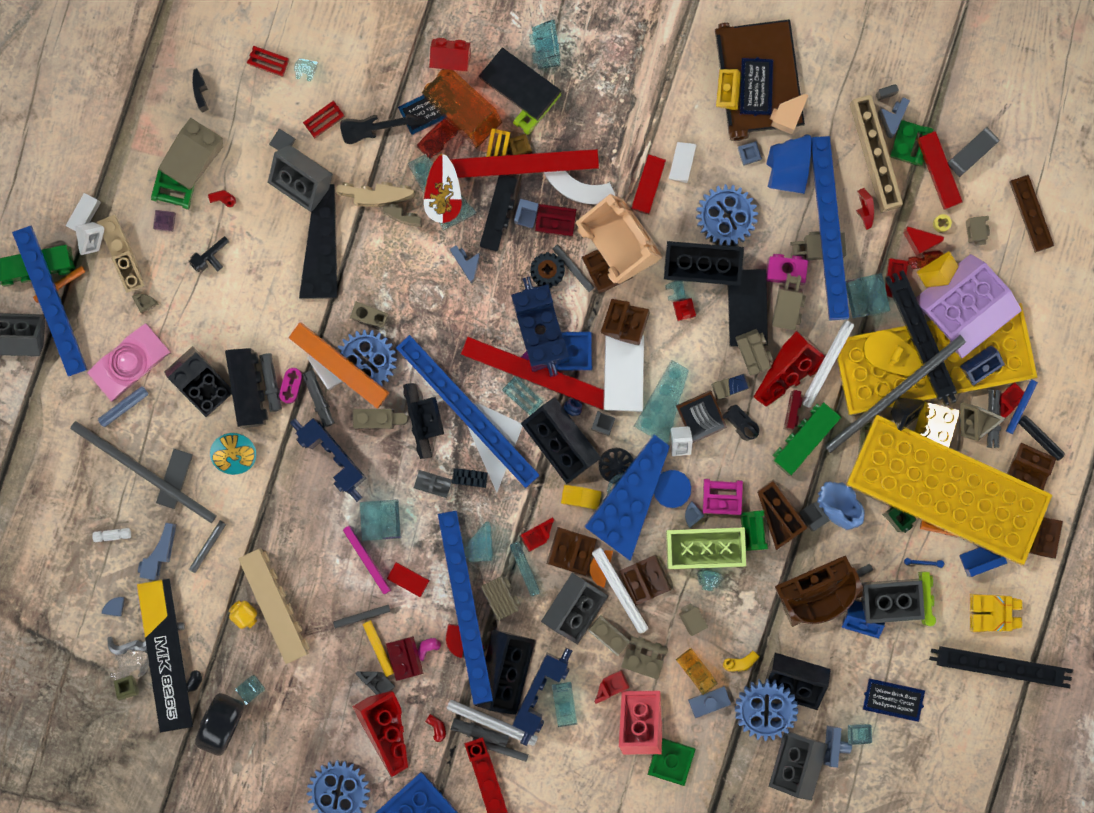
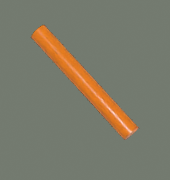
[33,266,85,303]

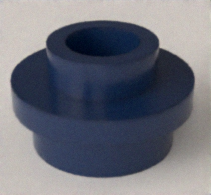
[563,399,582,416]

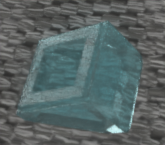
[235,675,265,704]
[848,723,872,745]

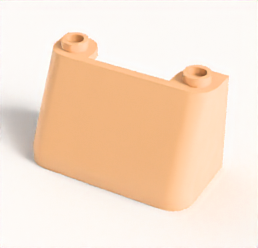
[575,194,663,284]

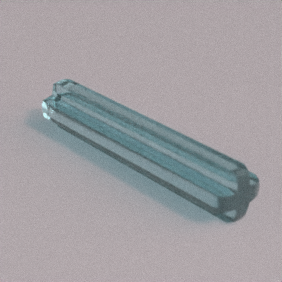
[510,542,540,596]

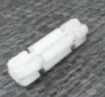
[92,528,131,542]

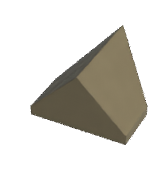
[960,402,1006,441]

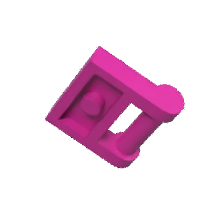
[702,479,743,515]

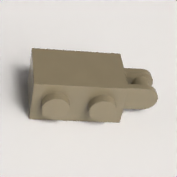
[790,231,846,261]
[772,273,806,330]
[353,409,408,429]

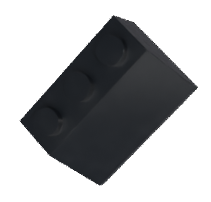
[764,652,831,710]

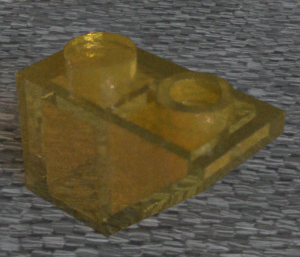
[676,648,718,695]

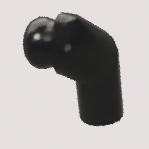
[186,670,202,692]

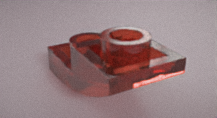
[417,118,458,159]

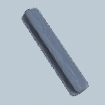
[98,386,149,427]

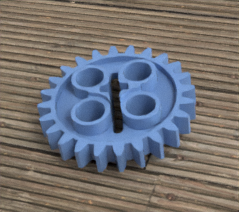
[696,184,758,246]
[338,330,397,387]
[735,679,798,741]
[306,760,370,813]

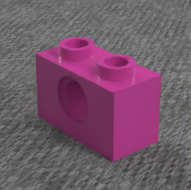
[766,254,808,285]

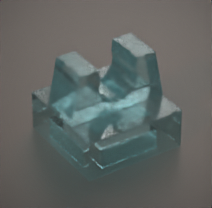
[294,58,317,82]
[665,281,686,301]

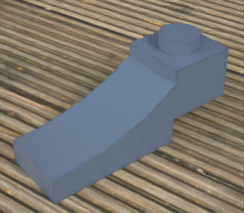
[138,523,177,580]

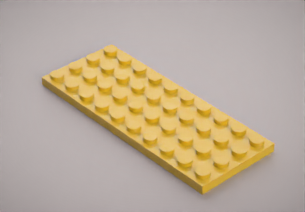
[833,303,1038,415]
[846,415,1052,566]

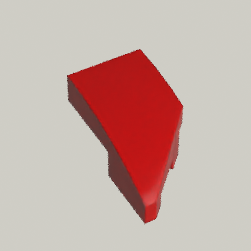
[856,188,874,230]
[1000,382,1024,418]
[519,517,554,552]
[594,670,629,704]

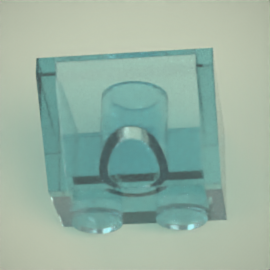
[529,19,560,69]

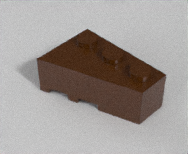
[757,479,808,550]

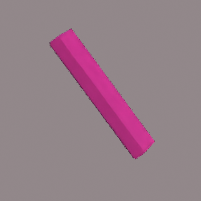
[343,526,391,594]

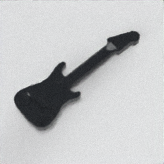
[340,114,425,144]

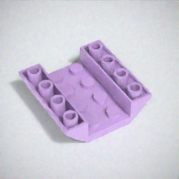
[916,254,1022,359]

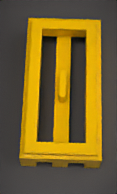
[486,128,511,157]

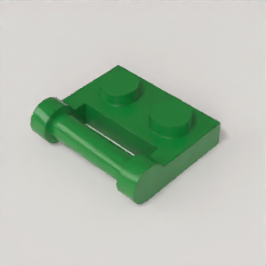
[889,120,934,166]
[151,169,195,210]
[740,510,768,551]

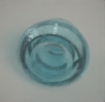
[697,570,723,591]

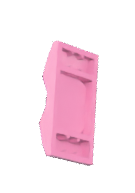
[87,323,171,402]

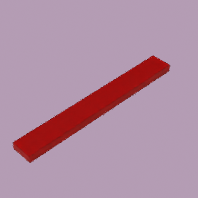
[450,149,599,178]
[461,337,604,410]

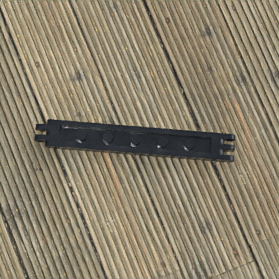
[885,270,957,406]
[929,646,1073,689]

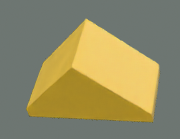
[916,251,959,287]
[561,484,602,510]

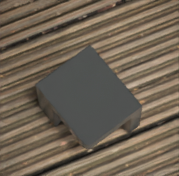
[591,411,615,436]
[799,501,830,531]

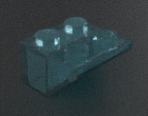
[846,273,890,319]
[360,499,401,541]

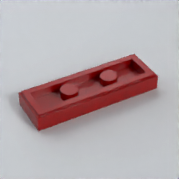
[631,154,666,215]

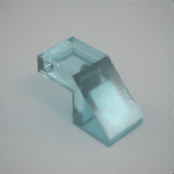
[552,682,577,727]

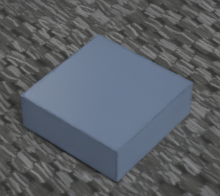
[738,141,762,166]

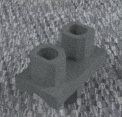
[414,470,452,498]

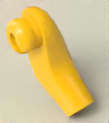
[723,650,760,672]

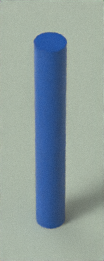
[1006,379,1038,434]

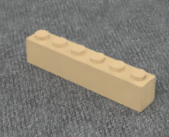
[849,95,903,213]
[238,549,310,664]

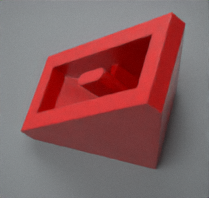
[903,226,944,256]

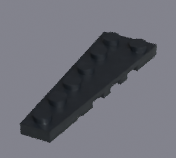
[299,184,338,299]

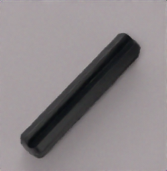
[1019,415,1065,461]

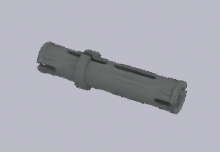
[259,353,282,412]
[302,370,335,428]
[987,390,1001,448]
[450,718,509,748]

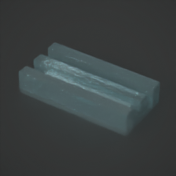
[502,376,543,415]

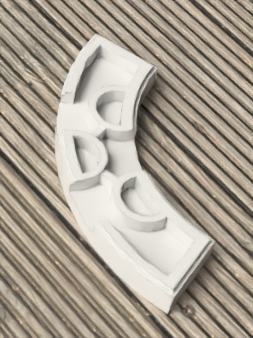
[544,171,615,205]

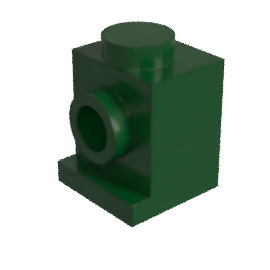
[882,507,916,533]

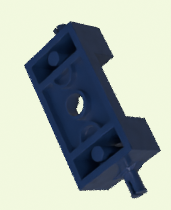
[511,277,569,377]
[290,418,367,502]
[512,648,573,746]

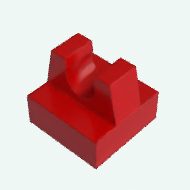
[673,298,696,321]

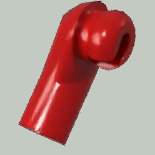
[425,714,446,742]

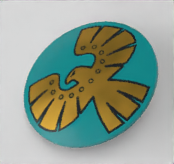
[210,433,256,475]

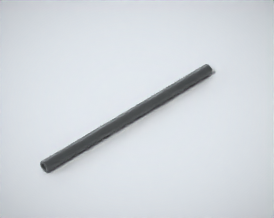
[825,335,966,453]
[70,421,217,523]

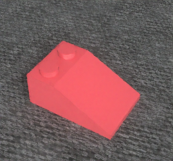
[619,691,662,755]

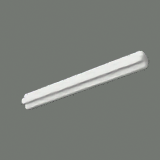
[802,320,854,408]
[592,548,648,633]
[447,700,538,746]

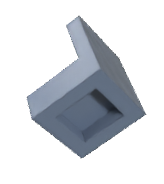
[514,199,539,228]

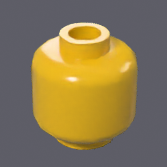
[229,600,258,629]

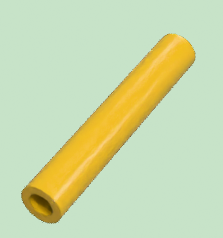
[362,620,394,677]

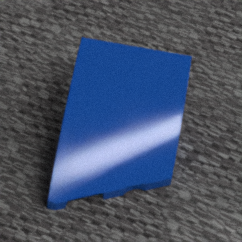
[766,134,811,194]

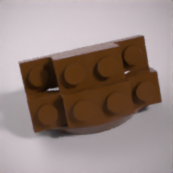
[775,555,863,627]

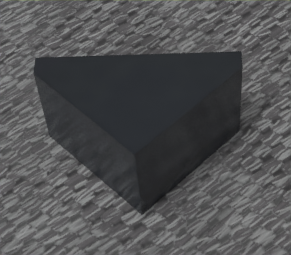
[891,398,925,431]

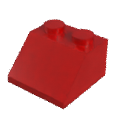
[429,38,471,71]

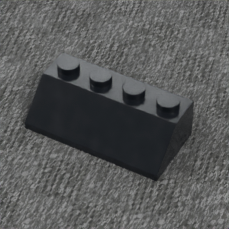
[664,241,744,286]
[225,348,268,429]
[521,397,601,484]
[475,630,535,715]

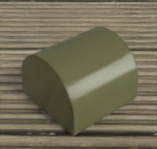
[114,675,139,701]

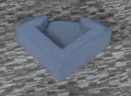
[685,501,704,528]
[101,597,125,616]

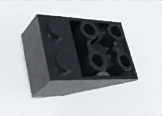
[164,346,232,417]

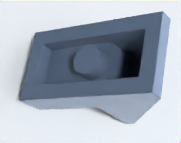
[878,97,910,138]
[450,245,480,283]

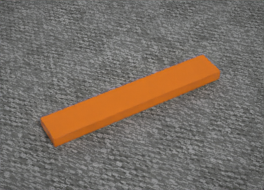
[289,322,389,408]

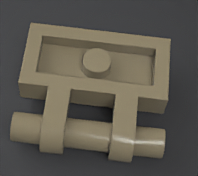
[621,636,668,680]

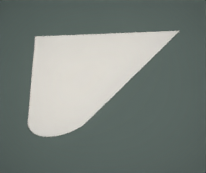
[468,404,523,492]

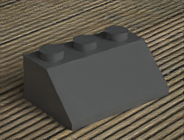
[267,145,333,212]
[0,313,45,357]
[541,573,608,645]
[861,579,925,624]
[768,732,828,801]

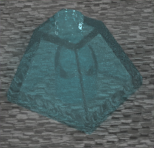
[465,522,493,562]

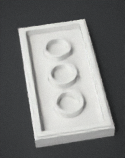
[604,335,644,412]

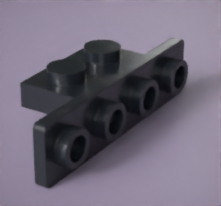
[480,175,517,252]
[403,383,444,459]

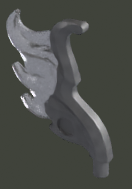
[107,622,185,680]

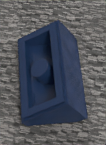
[960,346,1005,386]

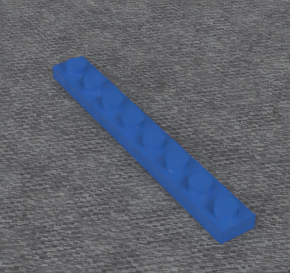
[12,225,88,377]

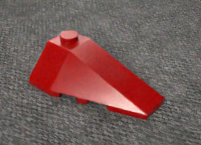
[754,331,825,407]
[352,691,408,777]

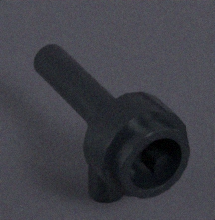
[188,236,229,273]

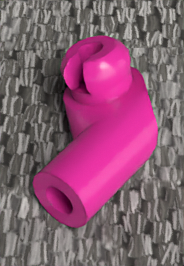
[417,638,441,661]

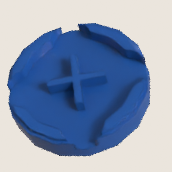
[654,470,691,508]

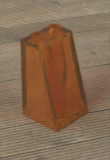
[421,69,503,149]

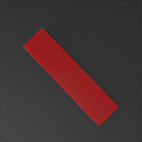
[917,131,963,210]

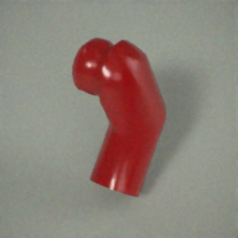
[208,190,236,207]

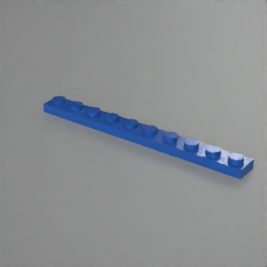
[811,136,849,321]
[396,335,540,488]
[438,511,493,705]

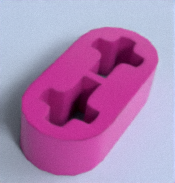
[279,368,303,404]

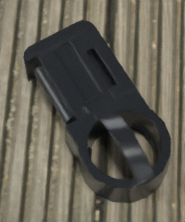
[722,405,760,441]

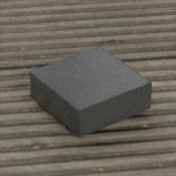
[876,84,899,101]
[269,129,296,150]

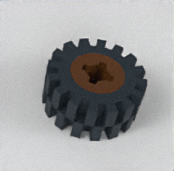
[530,252,565,288]
[452,468,488,488]

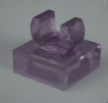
[153,210,176,232]

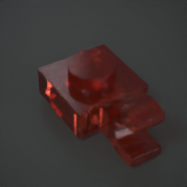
[908,250,943,269]

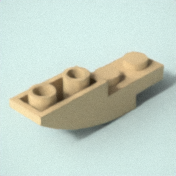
[336,182,415,207]
[97,214,145,293]

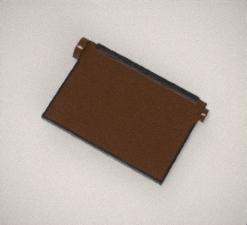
[715,19,805,141]

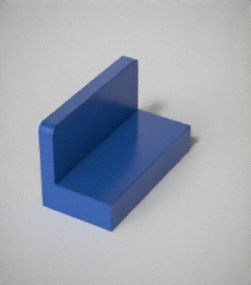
[959,547,1007,577]
[842,600,885,639]

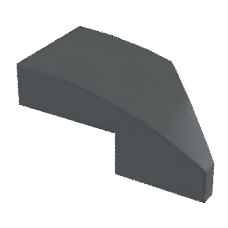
[355,671,395,695]

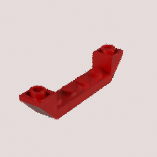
[464,737,508,813]

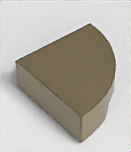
[132,294,159,313]

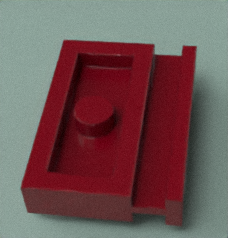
[535,204,577,237]
[783,390,803,431]
[386,636,424,681]

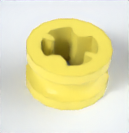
[933,214,952,233]

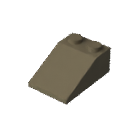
[158,118,223,190]

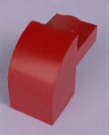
[446,623,484,658]

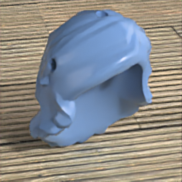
[817,481,865,530]

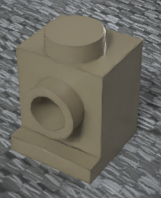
[966,216,990,246]

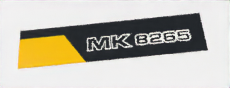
[137,578,193,733]

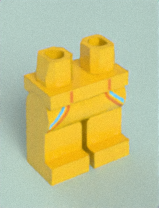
[970,594,1022,632]

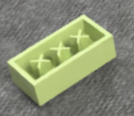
[666,527,746,569]

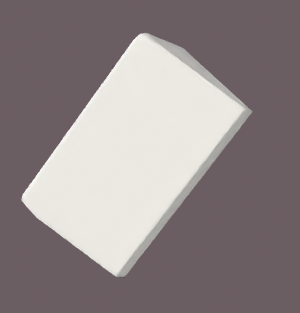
[669,142,696,183]
[66,193,101,231]
[307,356,342,390]

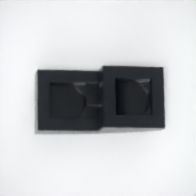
[192,68,209,112]

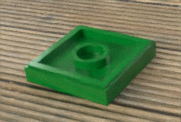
[647,738,696,786]

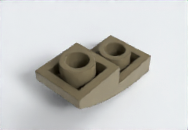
[383,204,422,227]

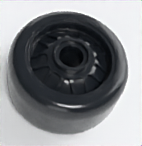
[195,693,244,756]

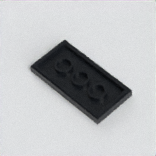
[479,47,561,121]
[728,269,768,347]

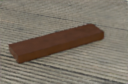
[1009,174,1054,253]

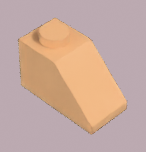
[770,94,809,134]

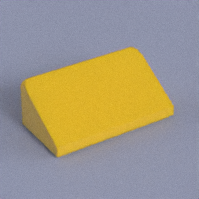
[716,69,741,110]

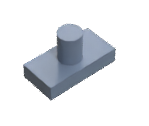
[688,686,731,718]
[823,726,852,768]

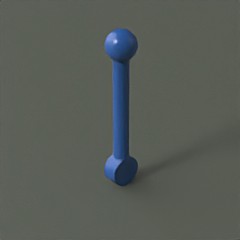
[904,558,944,568]

